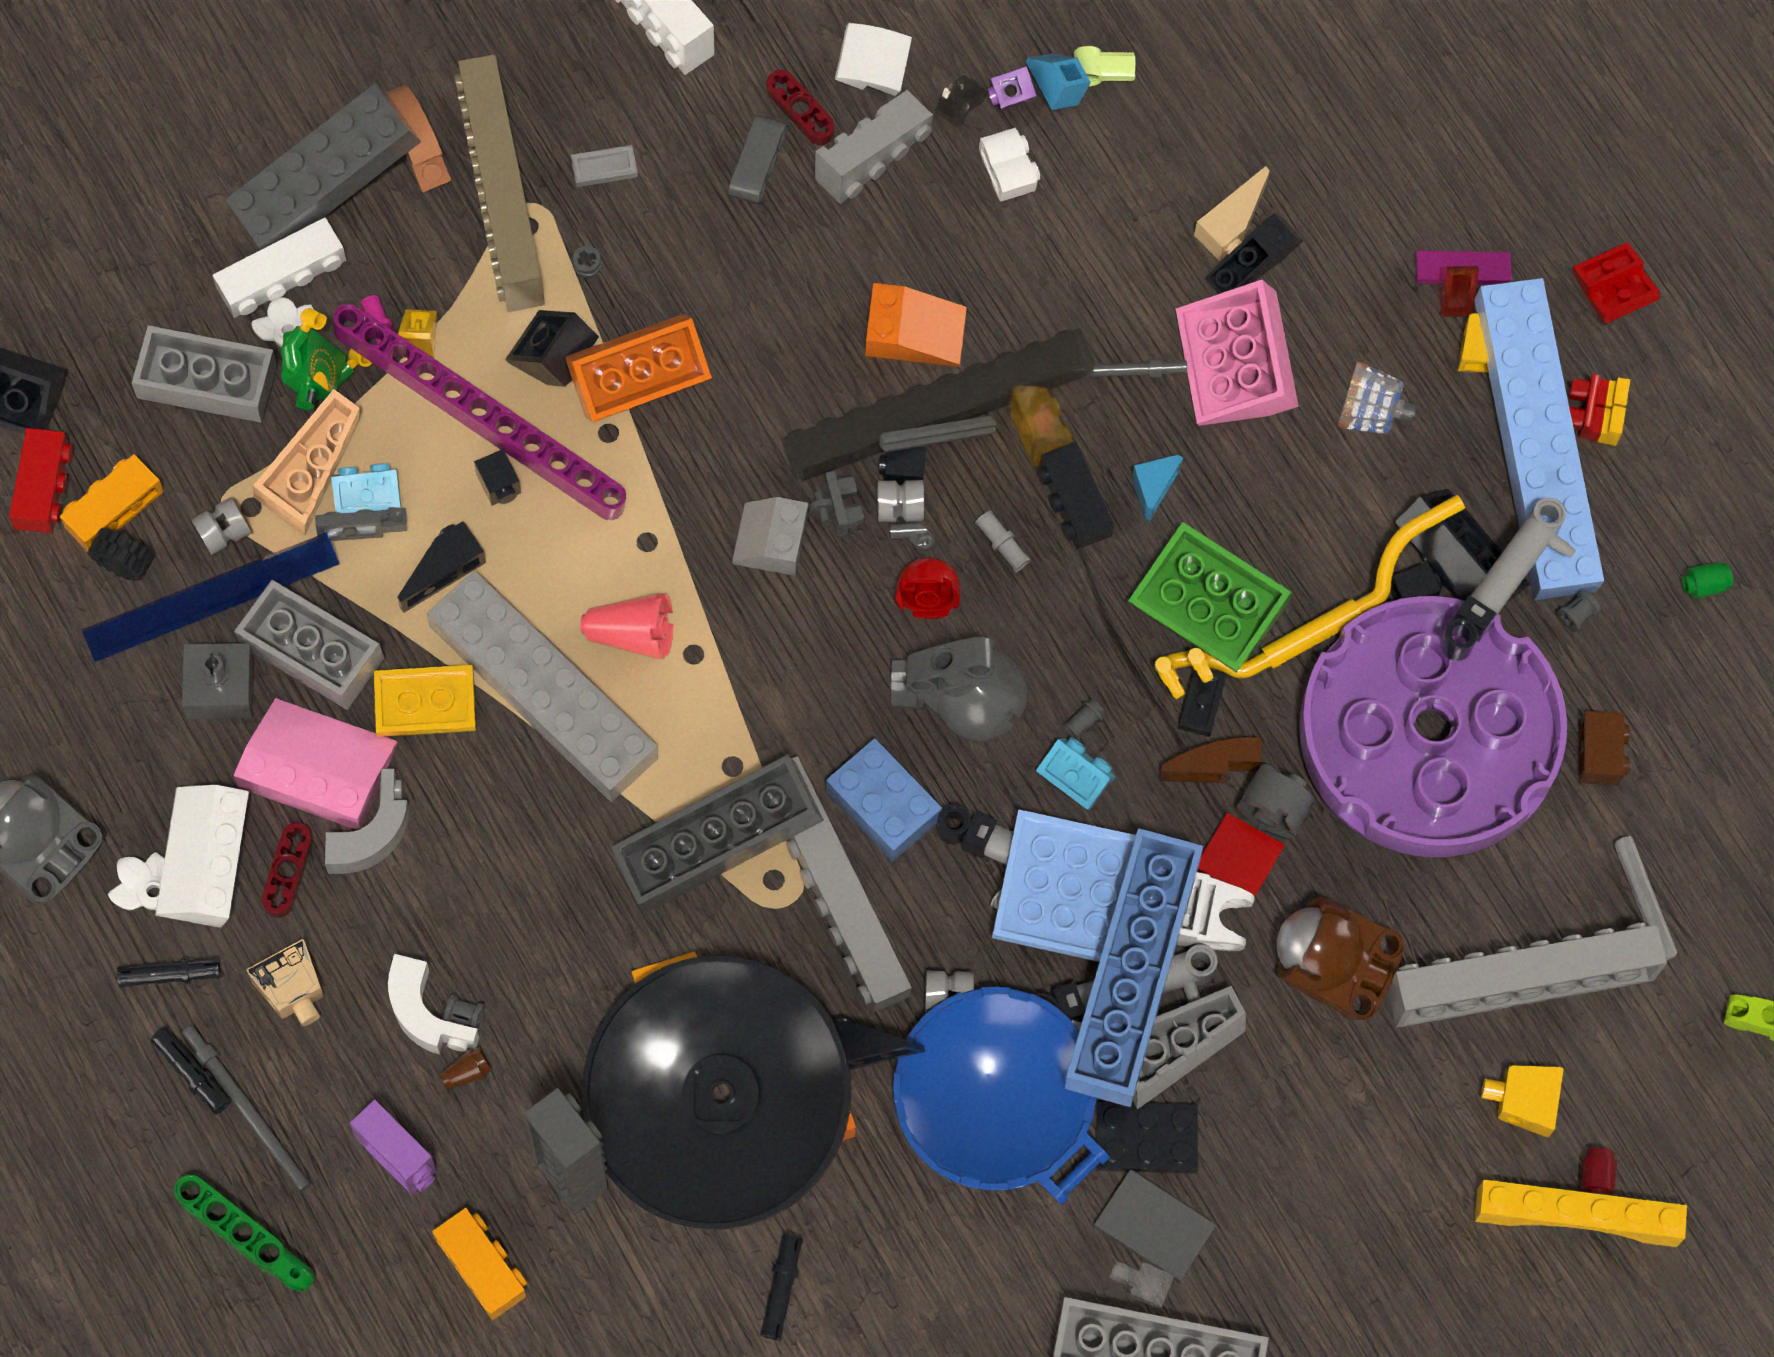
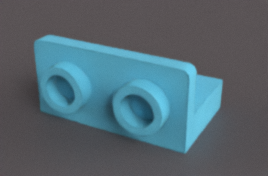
[331,463,401,514]
[1036,737,1117,810]

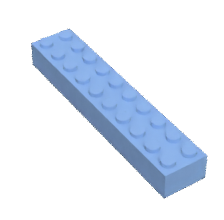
[1474,278,1604,600]

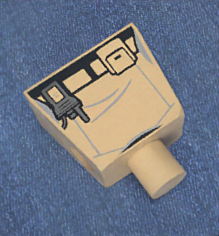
[246,939,323,1026]

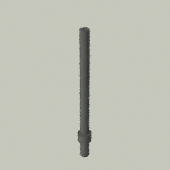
[996,358,1187,381]
[182,1025,311,1192]

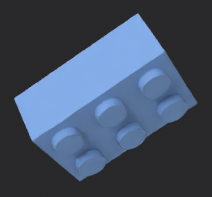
[825,738,942,862]

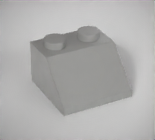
[732,497,808,576]

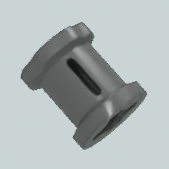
[1557,590,1601,632]
[443,994,485,1030]

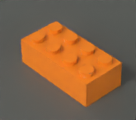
[565,314,712,422]

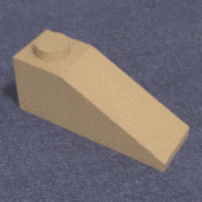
[1194,166,1270,261]

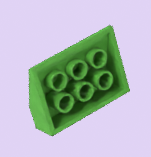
[1128,522,1291,672]

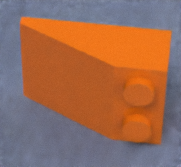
[865,283,967,367]

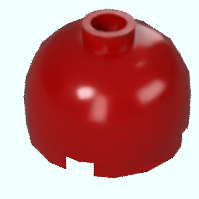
[895,558,961,619]

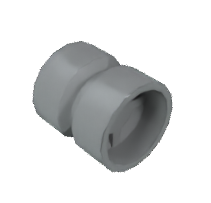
[877,480,924,522]
[191,497,251,555]
[925,970,974,1014]

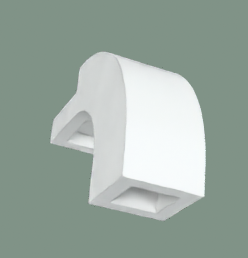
[388,954,479,1055]

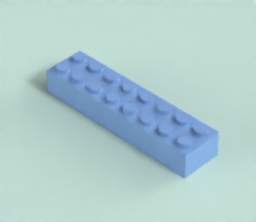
[1065,828,1203,1107]

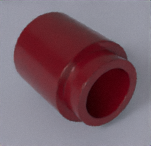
[1581,1148,1617,1195]

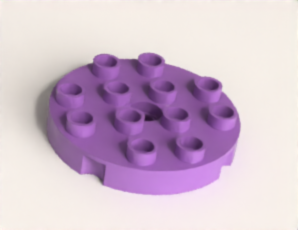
[1299,596,1567,857]

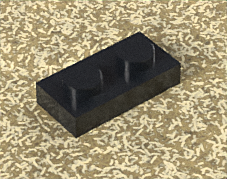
[1178,669,1227,737]

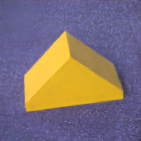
[398,309,437,358]

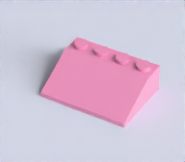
[1176,280,1299,426]
[233,698,398,830]

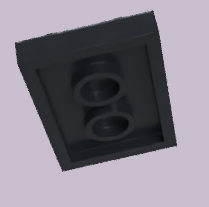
[1096,1102,1198,1174]

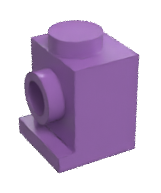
[987,66,1037,111]

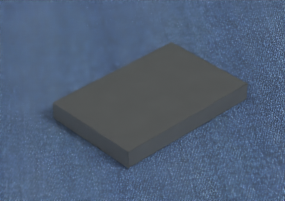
[1094,1169,1217,1283]

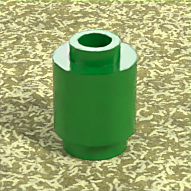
[1682,561,1733,599]

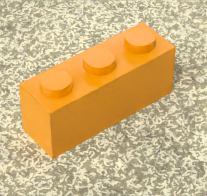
[60,454,164,551]
[432,1208,527,1321]

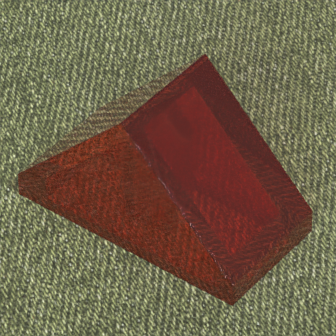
[1440,266,1479,317]

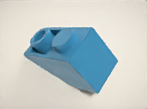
[1026,53,1091,110]

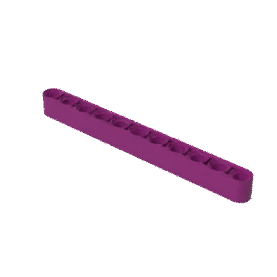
[333,304,626,520]

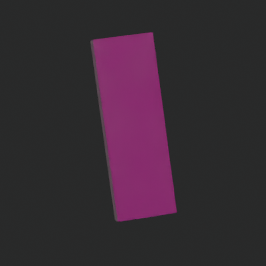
[1415,250,1512,285]

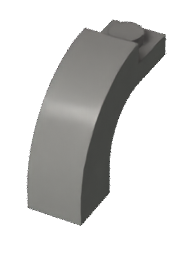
[325,769,409,874]

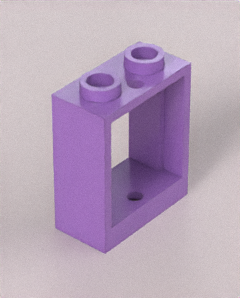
[350,1099,436,1195]

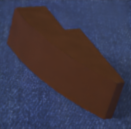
[1160,737,1261,784]

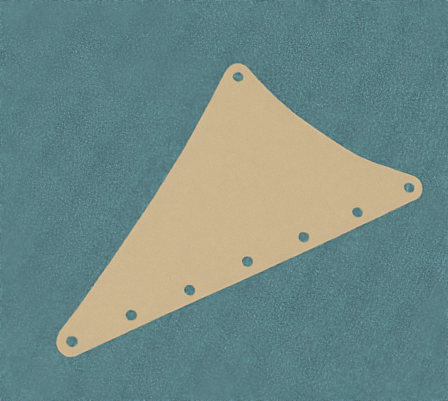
[221,203,804,909]

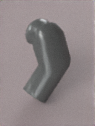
[890,522,935,551]

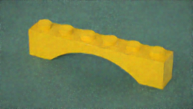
[1475,1179,1687,1247]

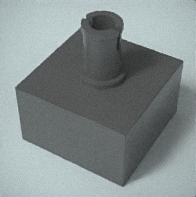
[182,643,254,719]

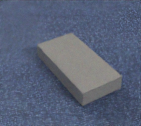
[571,145,638,187]

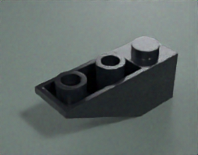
[1205,213,1303,294]

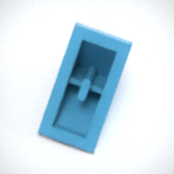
[1132,455,1183,521]

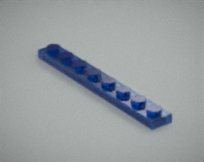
[82,532,339,662]

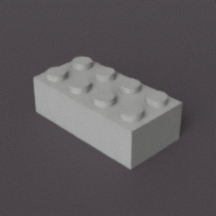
[132,325,277,423]
[234,580,385,710]

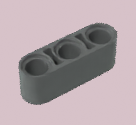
[728,115,787,204]

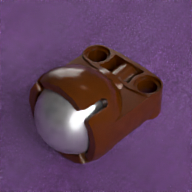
[1276,897,1405,1020]

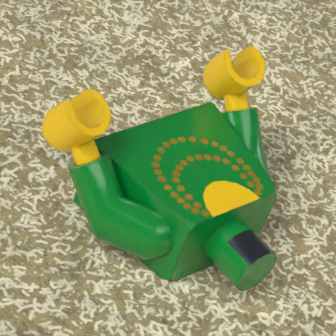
[281,308,372,410]

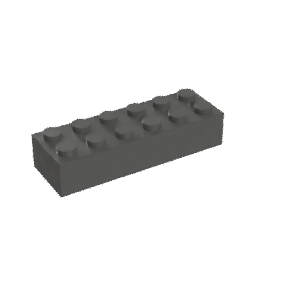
[225,83,421,250]
[611,755,824,912]
[524,1088,608,1215]

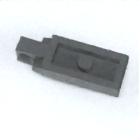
[315,507,407,542]

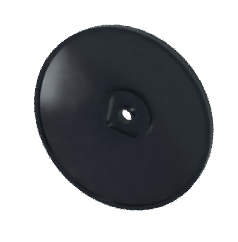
[582,955,852,1230]

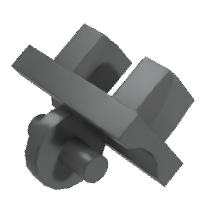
[808,471,864,537]

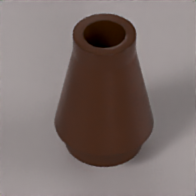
[439,1047,492,1090]

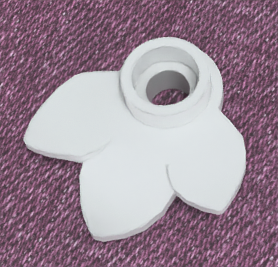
[252,297,313,347]
[108,852,164,910]

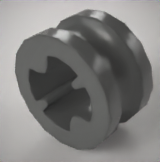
[573,246,601,278]

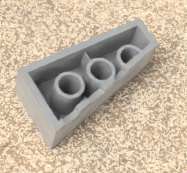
[815,90,933,204]
[1133,986,1246,1110]

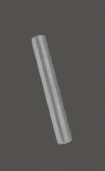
[1615,836,1677,960]

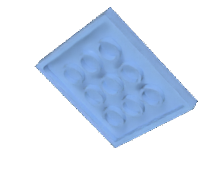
[992,810,1136,962]

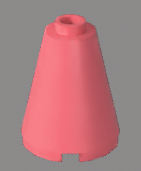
[580,594,674,659]

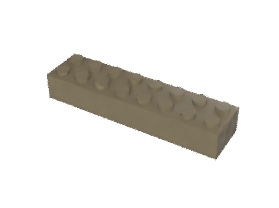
[454,54,545,312]

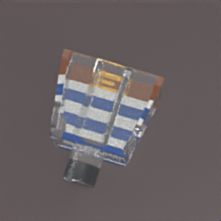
[1338,361,1418,434]

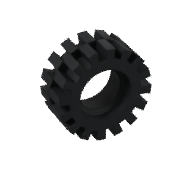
[87,528,152,581]

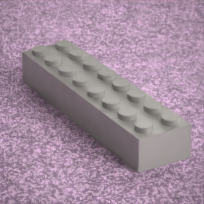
[427,570,658,802]
[1387,923,1667,1028]

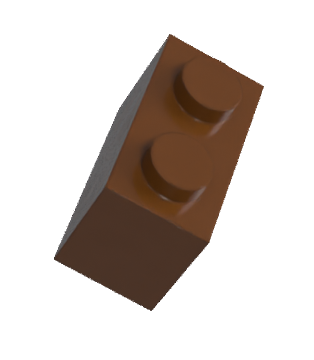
[1579,711,1630,786]

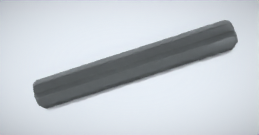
[879,416,996,452]

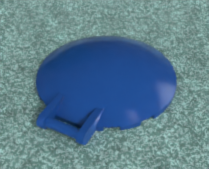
[893,987,1110,1205]

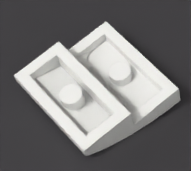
[835,23,912,96]

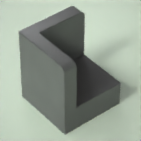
[890,660,924,709]

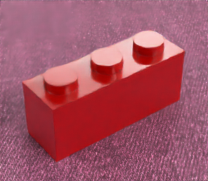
[9,428,73,534]

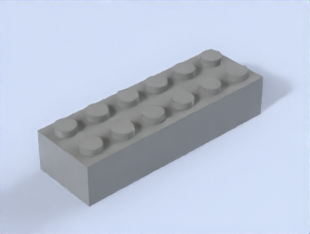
[1052,1297,1269,1357]

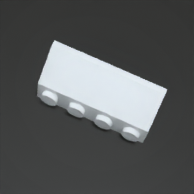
[155,785,249,928]

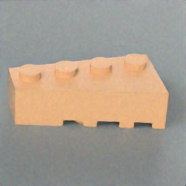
[253,389,360,535]

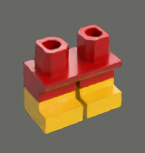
[1568,373,1630,446]

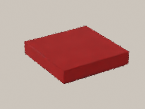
[1197,813,1285,897]

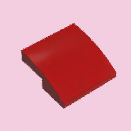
[1573,242,1660,324]

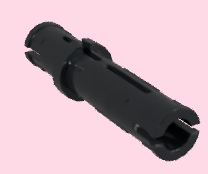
[117,957,221,988]
[150,1027,231,1115]
[760,1235,803,1341]

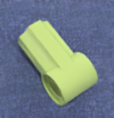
[1074,46,1135,87]

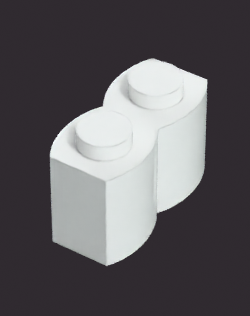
[979,128,1040,202]

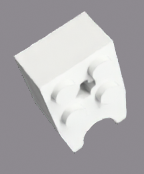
[1177,872,1255,951]

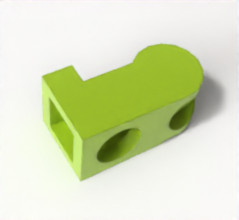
[1724,995,1774,1041]

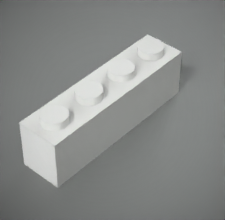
[213,217,346,318]

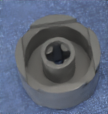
[1237,764,1315,839]

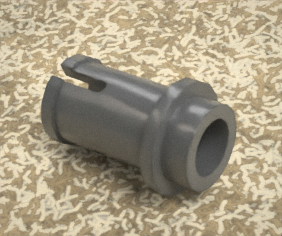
[1063,699,1105,740]

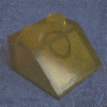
[1009,385,1073,468]

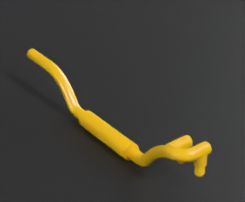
[1154,495,1465,699]

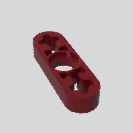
[767,70,835,145]
[262,823,313,918]

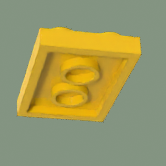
[374,665,476,737]

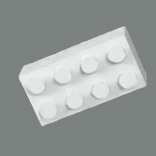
[615,0,714,75]

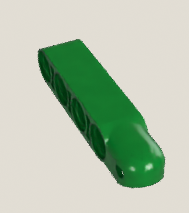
[174,1175,315,1292]

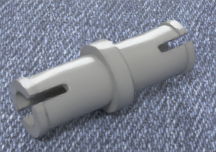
[975,510,1031,572]

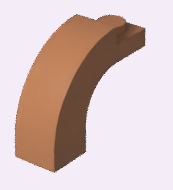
[386,85,451,193]

